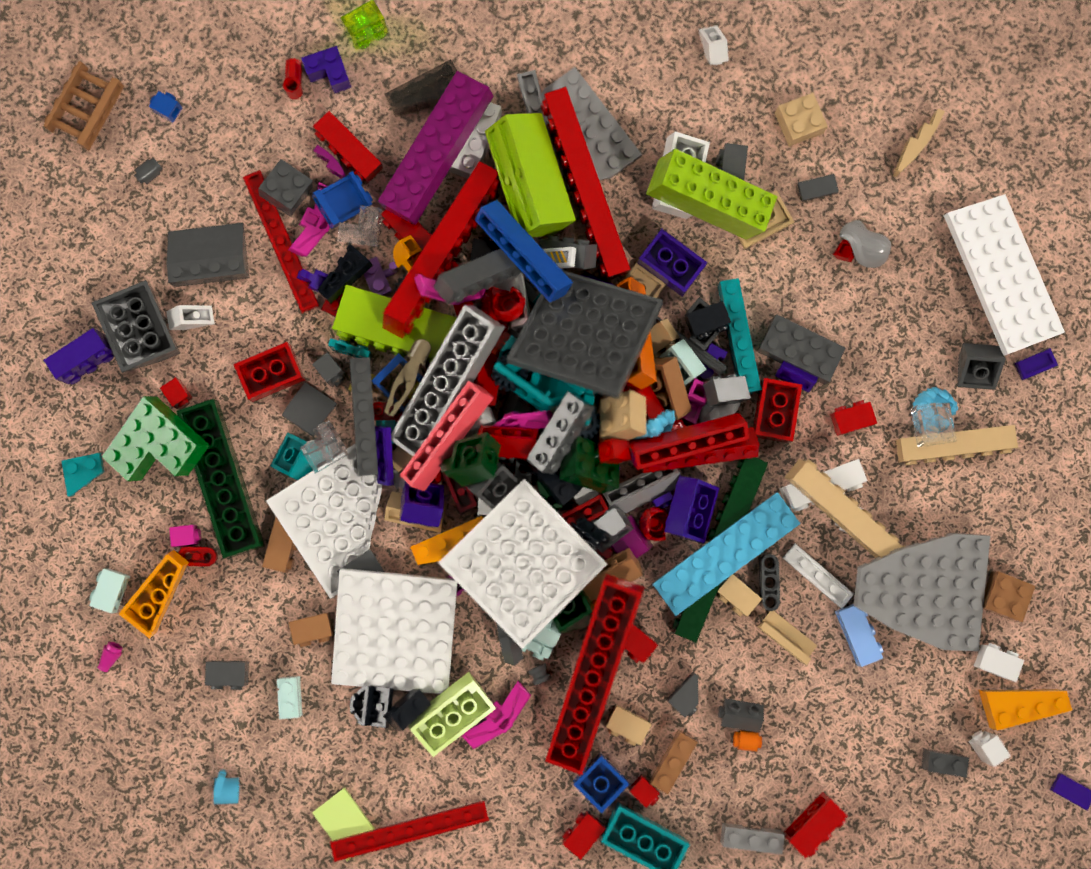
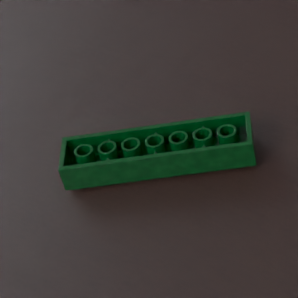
[176,399,265,559]

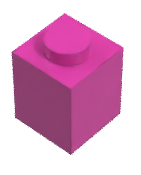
[169,525,201,547]

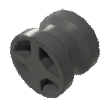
[528,663,552,686]

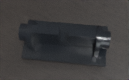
[571,518,610,553]

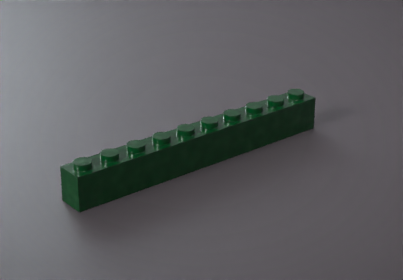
[671,457,768,643]

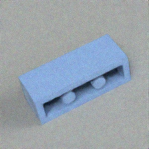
[835,604,883,667]

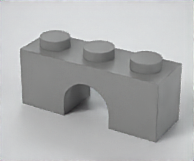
[720,822,785,855]

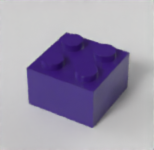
[400,481,444,527]

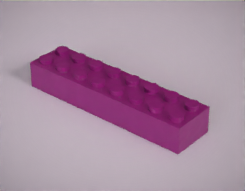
[378,71,494,226]

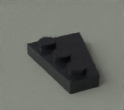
[318,243,373,304]

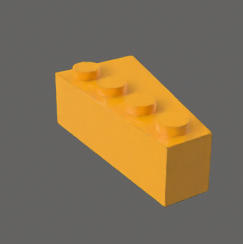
[410,516,483,565]
[119,550,189,639]
[979,689,1073,731]

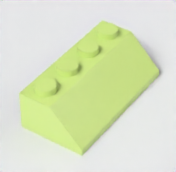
[409,672,496,757]

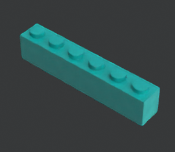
[717,278,762,394]

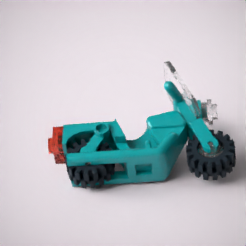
[491,331,611,440]

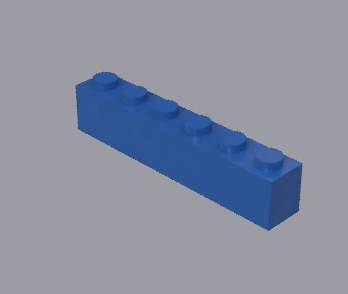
[475,200,573,303]

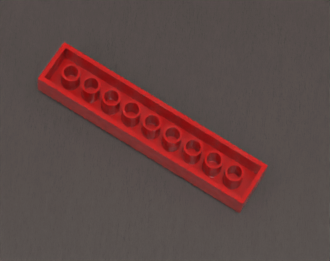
[541,87,630,281]
[383,161,500,339]
[545,574,645,775]

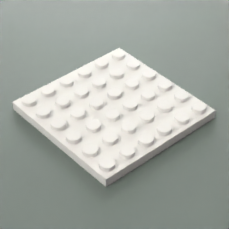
[438,479,607,649]
[331,568,458,694]

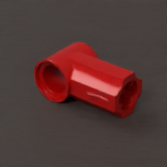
[283,58,303,100]

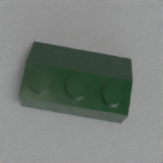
[553,589,595,633]

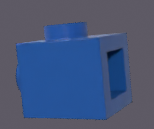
[149,91,183,123]

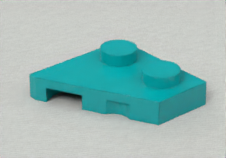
[328,338,372,359]
[61,453,105,497]

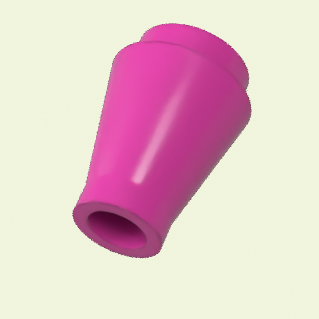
[97,641,123,672]

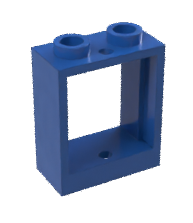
[371,353,423,413]

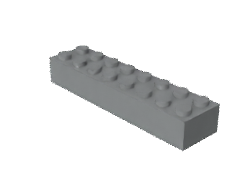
[391,305,505,456]

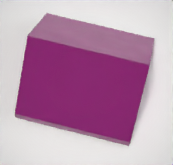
[611,515,653,558]

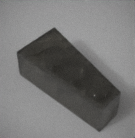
[384,59,457,117]

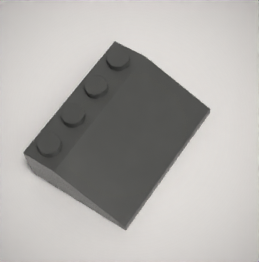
[167,222,250,287]
[91,280,181,373]

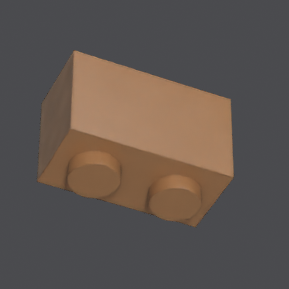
[289,612,335,647]

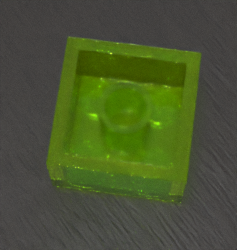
[340,0,388,50]

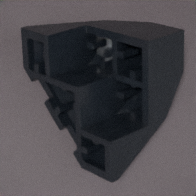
[516,458,583,505]

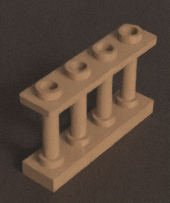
[44,61,125,151]

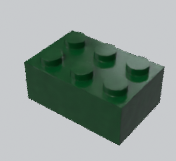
[560,436,620,493]

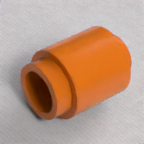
[733,730,762,752]

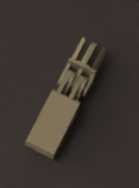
[384,339,431,416]

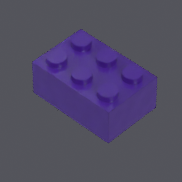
[637,229,708,297]
[43,328,114,384]
[664,475,719,544]

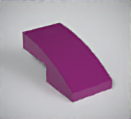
[314,145,346,179]

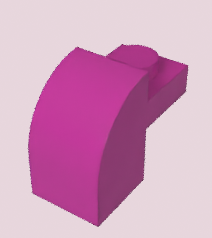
[681,378,707,425]

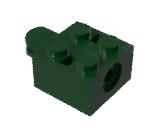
[441,432,501,487]

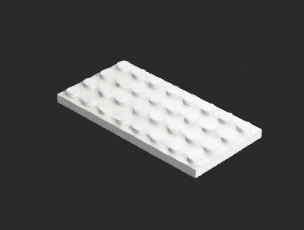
[943,195,1065,356]

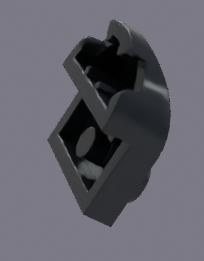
[350,686,394,728]

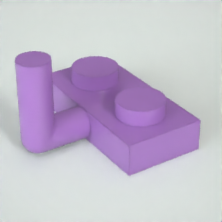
[364,257,399,296]

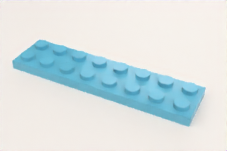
[652,492,801,616]

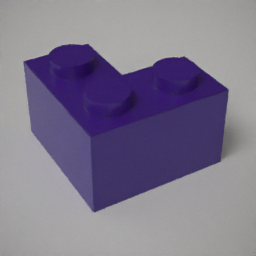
[301,46,352,94]

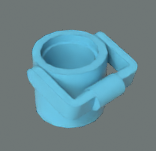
[213,769,239,804]

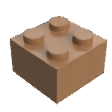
[983,571,1036,623]

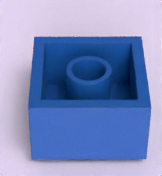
[573,753,629,813]

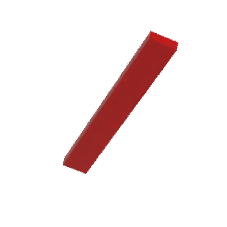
[243,170,319,314]
[330,800,489,862]

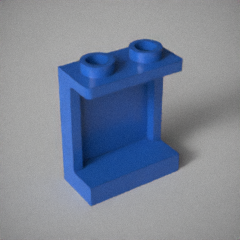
[311,171,372,230]

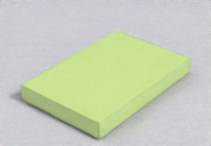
[312,787,375,861]

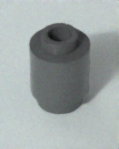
[134,158,163,185]

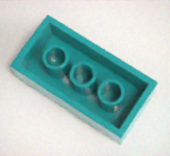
[600,802,690,869]

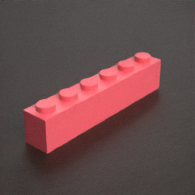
[400,381,494,491]

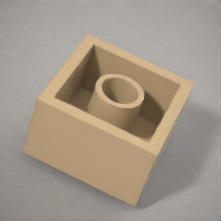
[775,93,828,147]
[600,390,646,440]

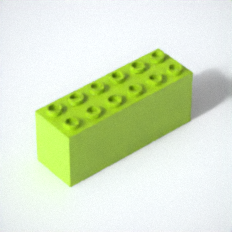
[485,113,576,237]
[646,149,777,240]
[332,285,457,365]

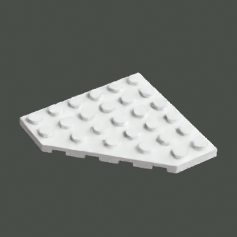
[266,444,382,599]

